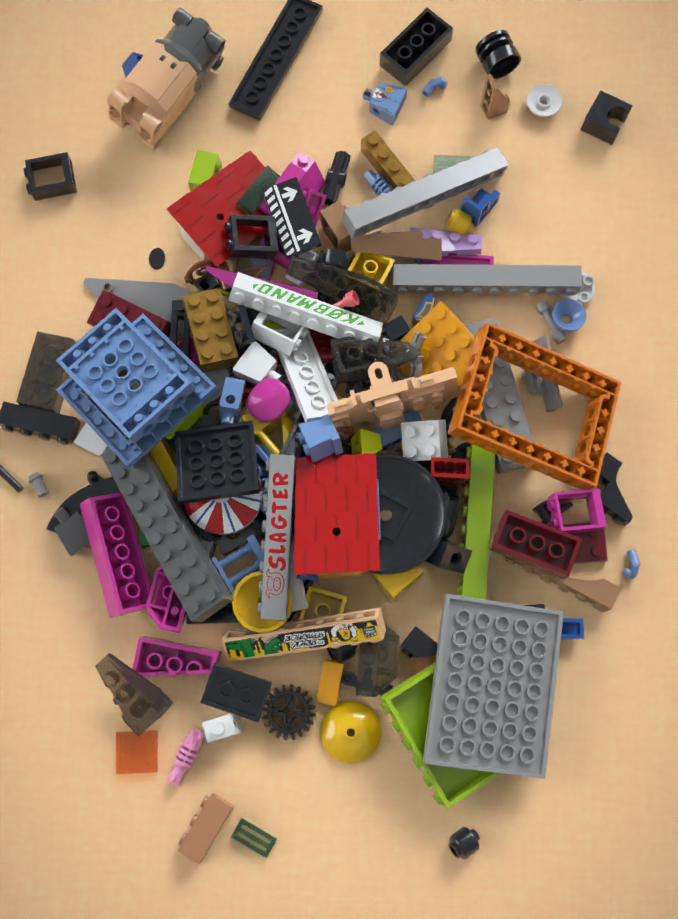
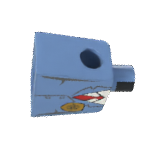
[363,82,407,126]

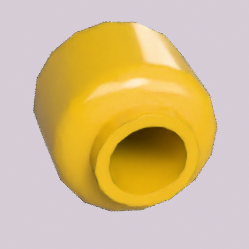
[445,209,474,236]

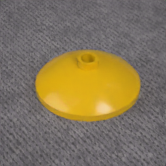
[232,571,293,633]
[321,701,381,764]

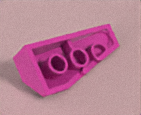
[258,151,325,216]

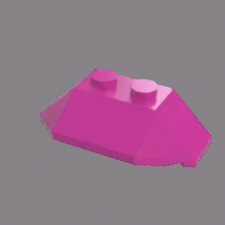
[145,566,186,633]

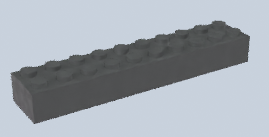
[101,437,234,622]

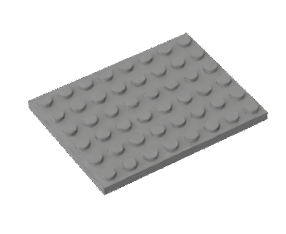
[423,594,564,779]

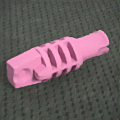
[167,728,204,786]

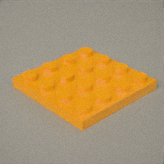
[391,301,475,409]

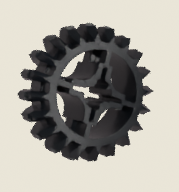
[262,684,316,740]

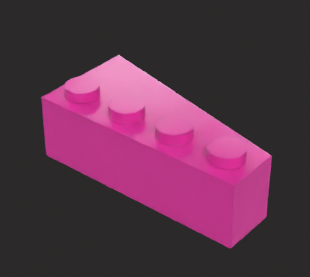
[131,636,221,677]

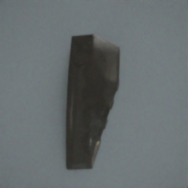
[286,256,399,326]

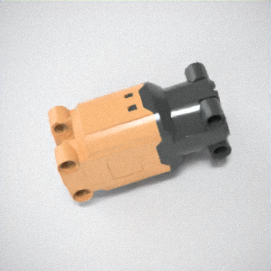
[107,7,226,150]

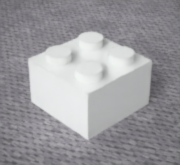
[401,420,448,461]

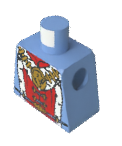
[219,377,246,425]

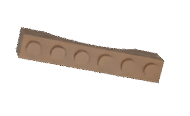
[502,555,622,612]

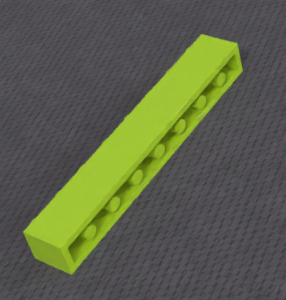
[457,444,495,600]

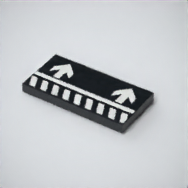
[262,177,322,258]

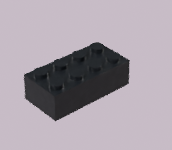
[379,7,453,86]

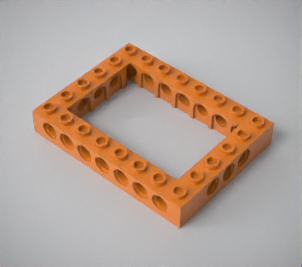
[448,322,621,490]

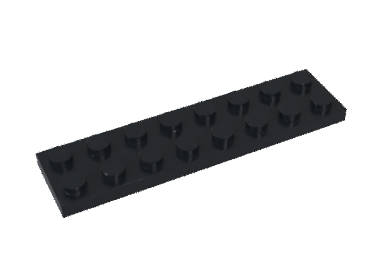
[228,0,323,121]

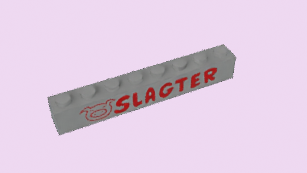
[258,454,296,620]

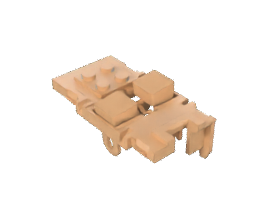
[327,362,458,430]

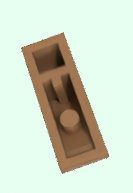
[480,74,510,120]

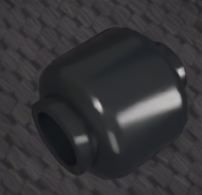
[327,644,358,663]
[448,827,480,860]

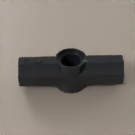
[323,150,351,206]

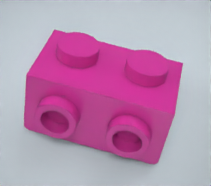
[302,187,327,227]

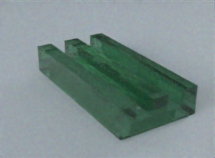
[231,818,277,858]

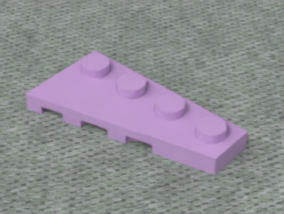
[406,227,483,258]

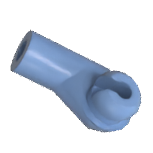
[623,549,640,579]

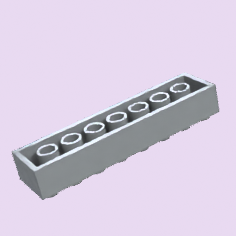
[464,318,533,474]

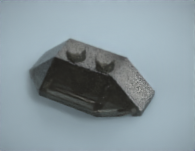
[356,624,400,697]

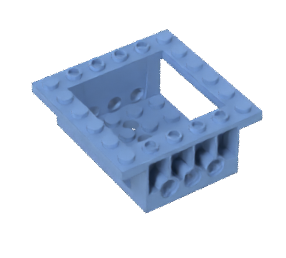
[56,308,218,469]

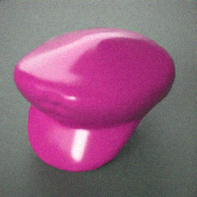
[247,378,290,422]

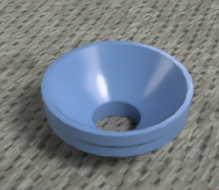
[552,299,586,333]

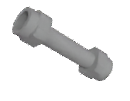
[536,301,567,344]

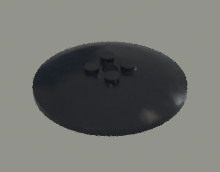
[334,454,447,575]

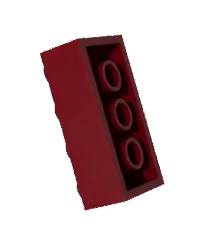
[86,289,171,337]
[489,509,582,580]

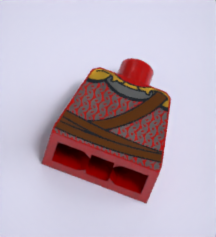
[431,457,469,486]

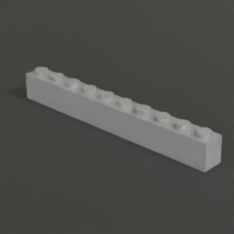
[341,148,509,239]
[393,264,582,296]

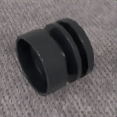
[475,29,521,79]

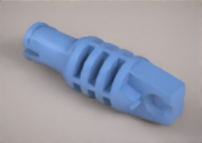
[363,170,394,195]

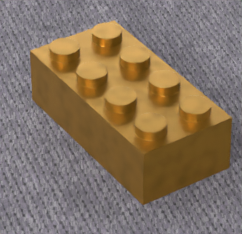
[183,288,238,373]

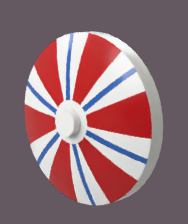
[184,476,263,535]

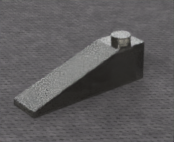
[330,336,415,384]
[95,653,173,736]

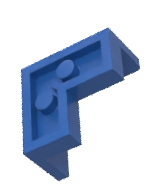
[461,189,500,228]

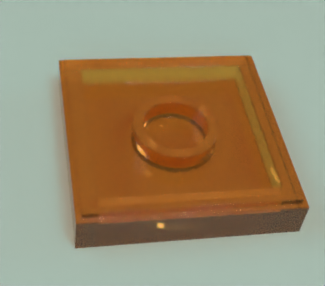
[116,730,158,774]

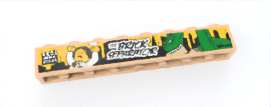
[222,608,386,662]

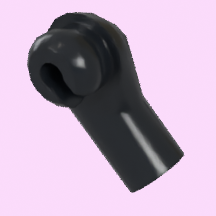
[87,471,113,484]

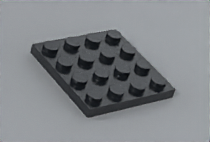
[175,421,260,505]

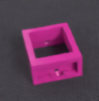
[547,488,607,534]

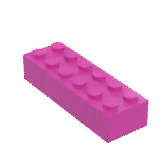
[80,492,151,618]

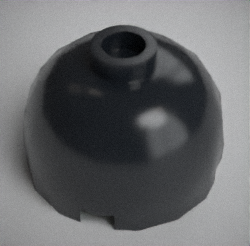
[319,249,356,281]

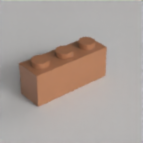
[178,793,234,864]

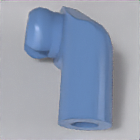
[422,76,448,97]

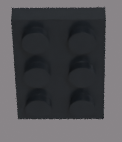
[200,663,272,723]

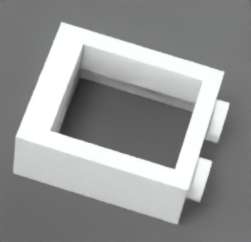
[251,312,309,356]

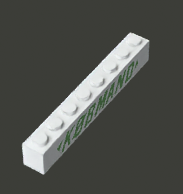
[229,272,383,351]

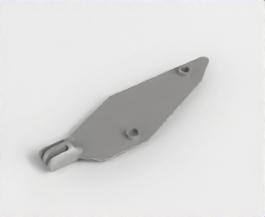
[83,278,230,339]

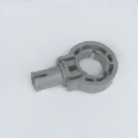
[391,332,427,382]

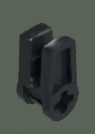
[532,491,573,525]

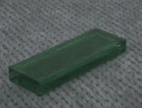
[236,165,280,215]

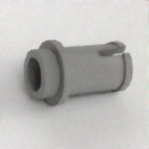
[28,472,49,498]

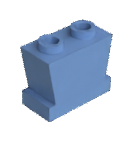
[297,414,344,463]

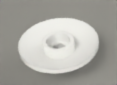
[526,84,562,117]

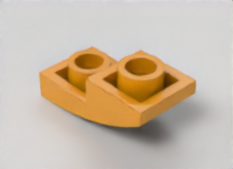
[316,659,345,706]

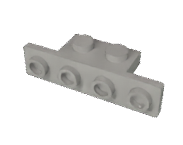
[525,336,563,412]

